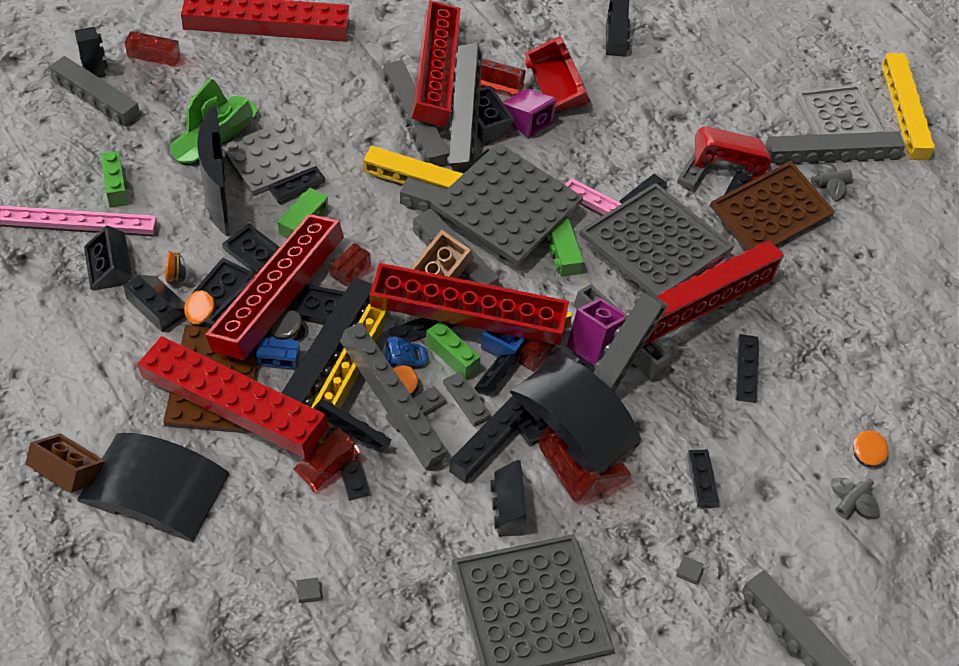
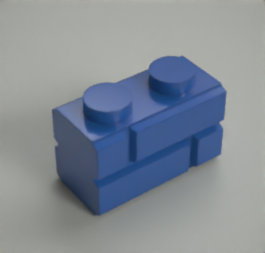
[256,336,300,369]

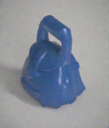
[385,337,428,368]

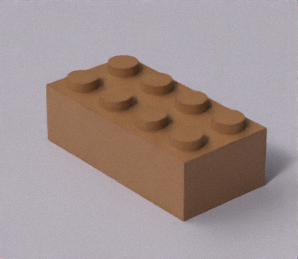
[410,230,474,278]

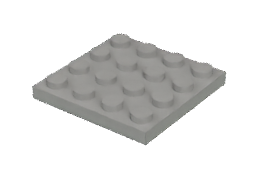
[796,84,883,135]
[222,121,316,196]

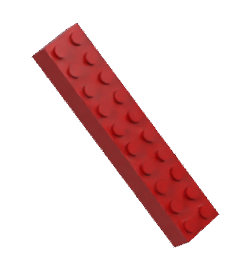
[181,0,350,42]
[411,0,461,127]
[205,214,344,360]
[644,241,784,346]
[370,263,569,345]
[137,336,329,459]

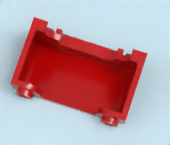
[524,35,591,113]
[695,126,771,180]

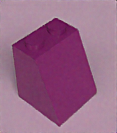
[503,89,556,138]
[566,297,626,366]

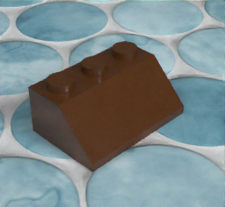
[25,433,106,493]

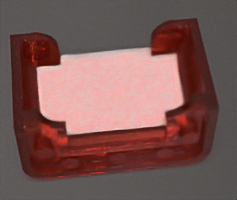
[539,425,631,502]

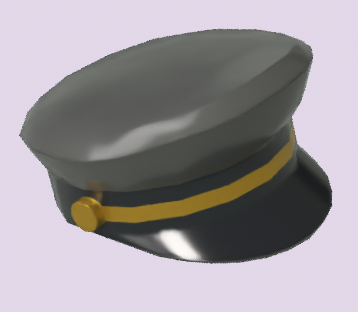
[268,310,305,341]

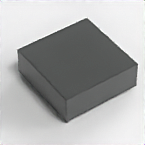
[676,556,704,584]
[296,577,320,603]

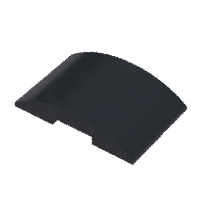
[197,105,230,236]
[510,355,641,481]
[77,433,229,542]

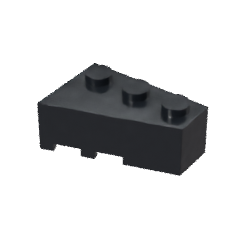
[606,0,630,57]
[74,26,108,77]

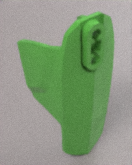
[170,78,258,163]

